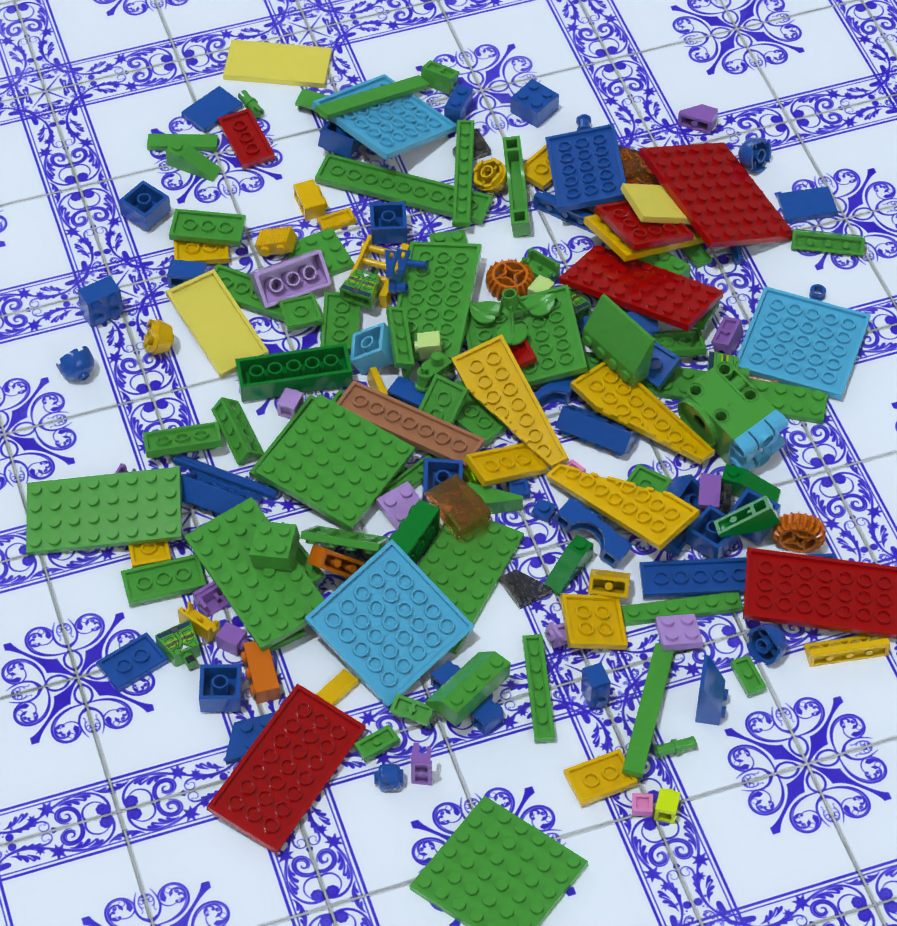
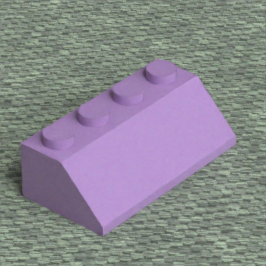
[248,249,332,308]

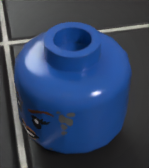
[374,764,404,791]

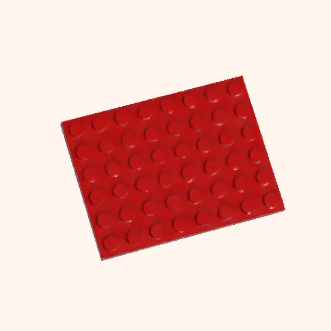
[638,142,793,248]

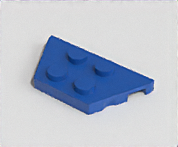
[225,712,275,765]

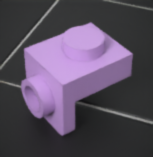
[544,621,567,649]

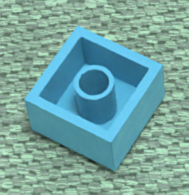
[350,322,394,374]

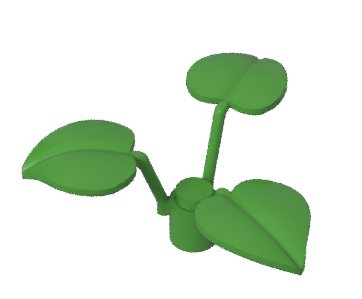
[469,288,556,345]

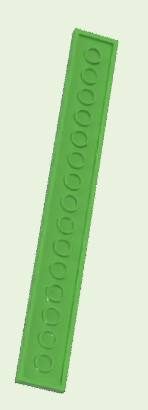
[573,351,828,425]

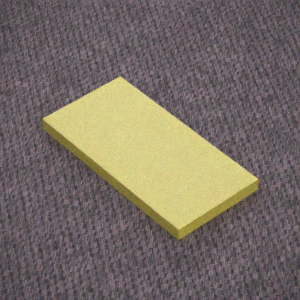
[223,39,332,88]
[620,183,690,224]
[166,269,269,378]

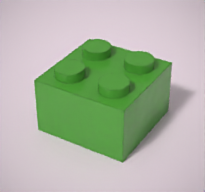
[249,521,300,571]

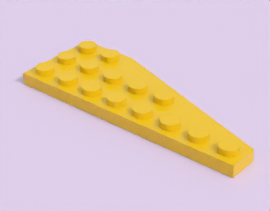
[451,334,569,468]
[570,361,715,465]
[546,463,700,551]

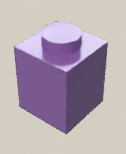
[216,622,249,657]

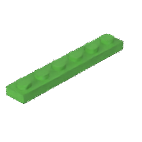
[621,592,743,627]
[522,634,555,742]

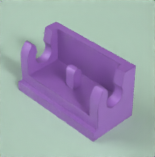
[711,316,744,356]
[697,473,722,514]
[193,581,230,618]
[411,742,432,786]

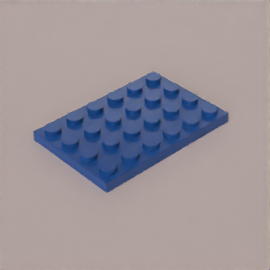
[545,123,626,213]

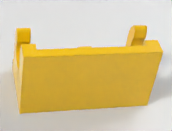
[178,601,222,643]

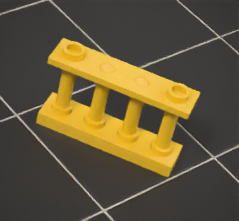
[344,235,410,308]

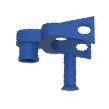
[385,249,429,294]

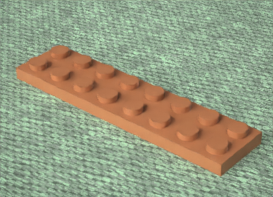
[336,380,485,470]

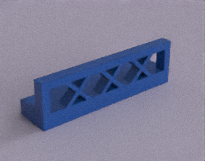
[533,191,596,235]

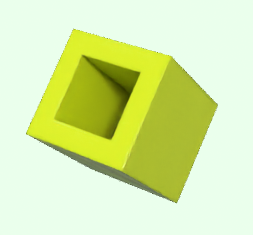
[654,788,681,824]

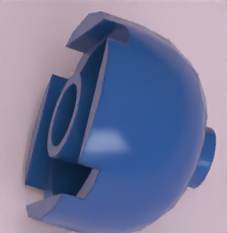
[738,137,772,173]
[56,346,94,381]
[747,623,787,665]

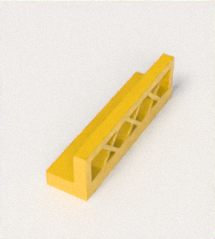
[804,635,890,667]

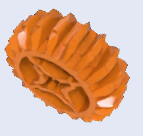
[485,258,535,300]
[772,511,826,554]

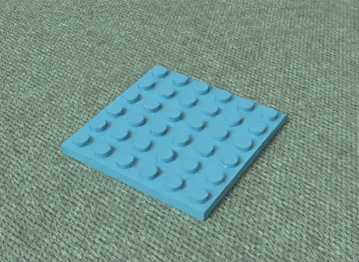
[312,74,457,160]
[737,286,871,400]
[304,539,475,708]

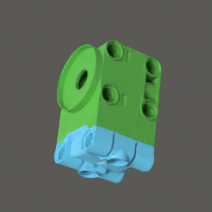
[677,361,788,471]

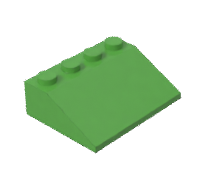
[581,294,655,387]

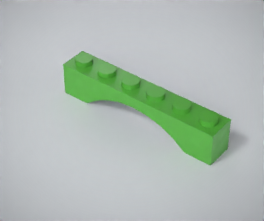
[502,135,531,237]

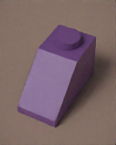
[677,104,718,135]

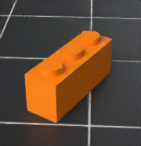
[307,545,365,578]
[241,641,281,704]

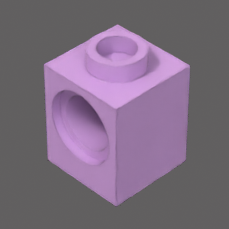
[277,388,304,420]

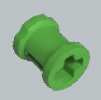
[414,367,433,392]

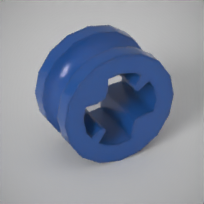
[809,284,826,301]

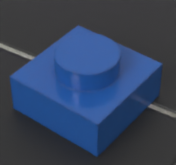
[508,479,530,499]
[531,498,557,523]

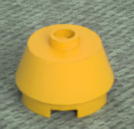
[473,157,507,193]
[143,318,174,355]

